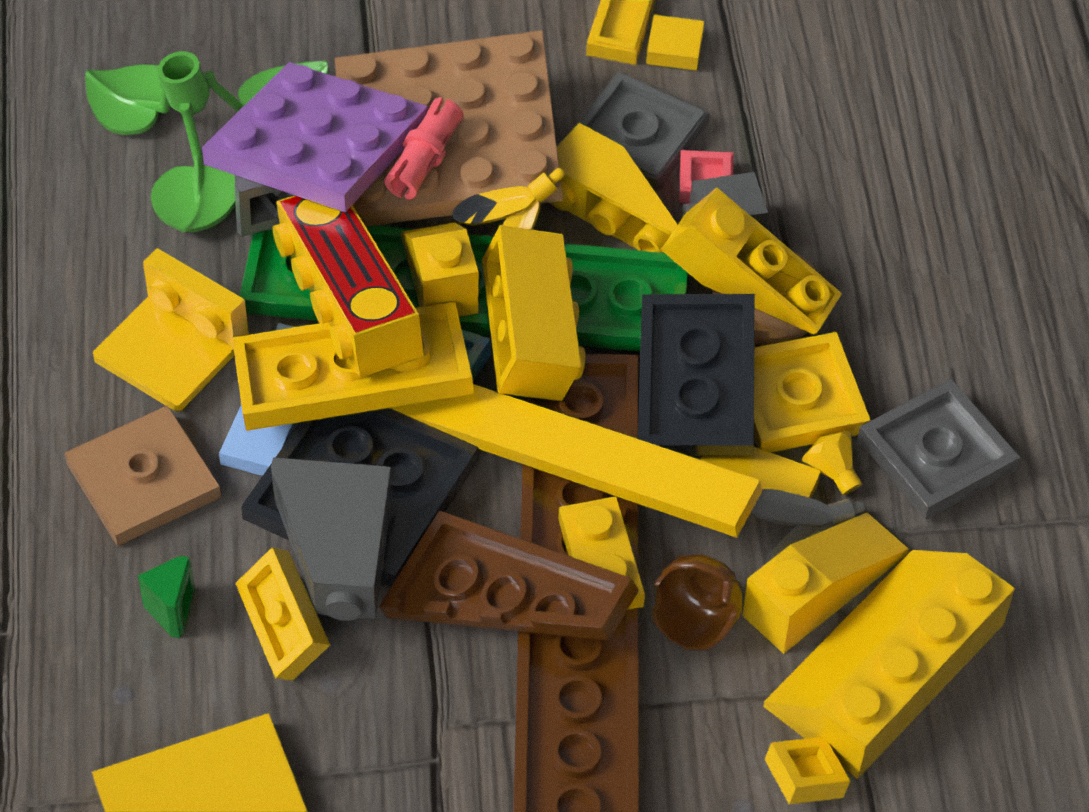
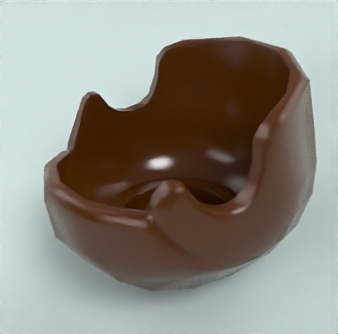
[651,554,743,651]

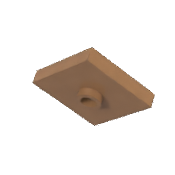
[64,406,221,547]

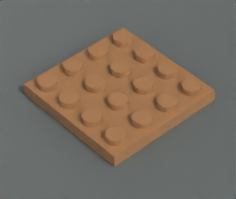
[335,30,563,227]

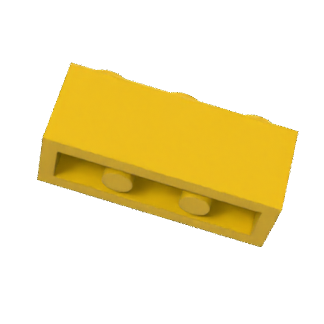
[482,225,585,401]

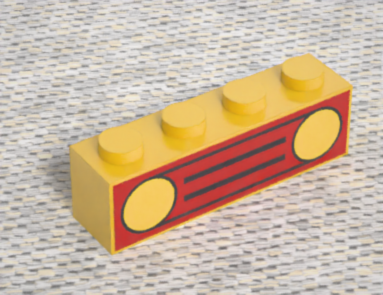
[273,195,424,378]

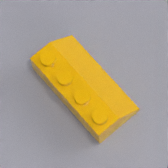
[763,550,1015,779]

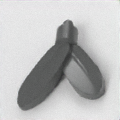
[751,489,866,564]

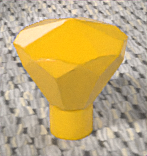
[802,430,862,496]

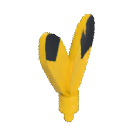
[452,168,565,230]

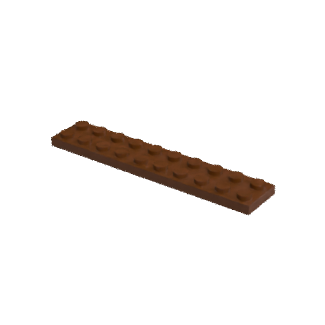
[513,354,639,812]

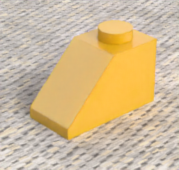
[401,223,479,317]

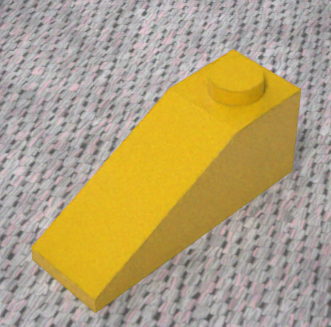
[742,512,909,654]

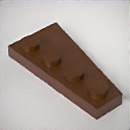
[379,510,639,640]

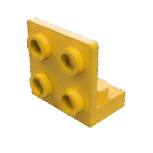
[93,248,249,412]

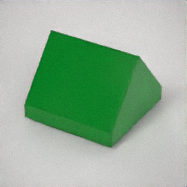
[138,556,195,638]

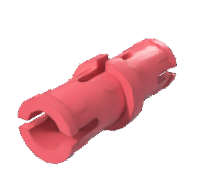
[384,98,464,200]

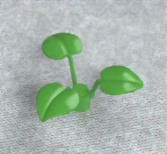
[85,51,329,233]

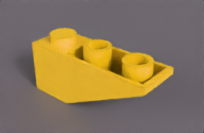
[550,123,678,253]
[661,187,842,334]

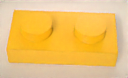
[558,497,645,610]
[235,547,330,681]

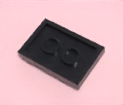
[638,294,755,455]

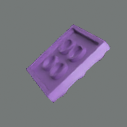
[202,62,428,212]

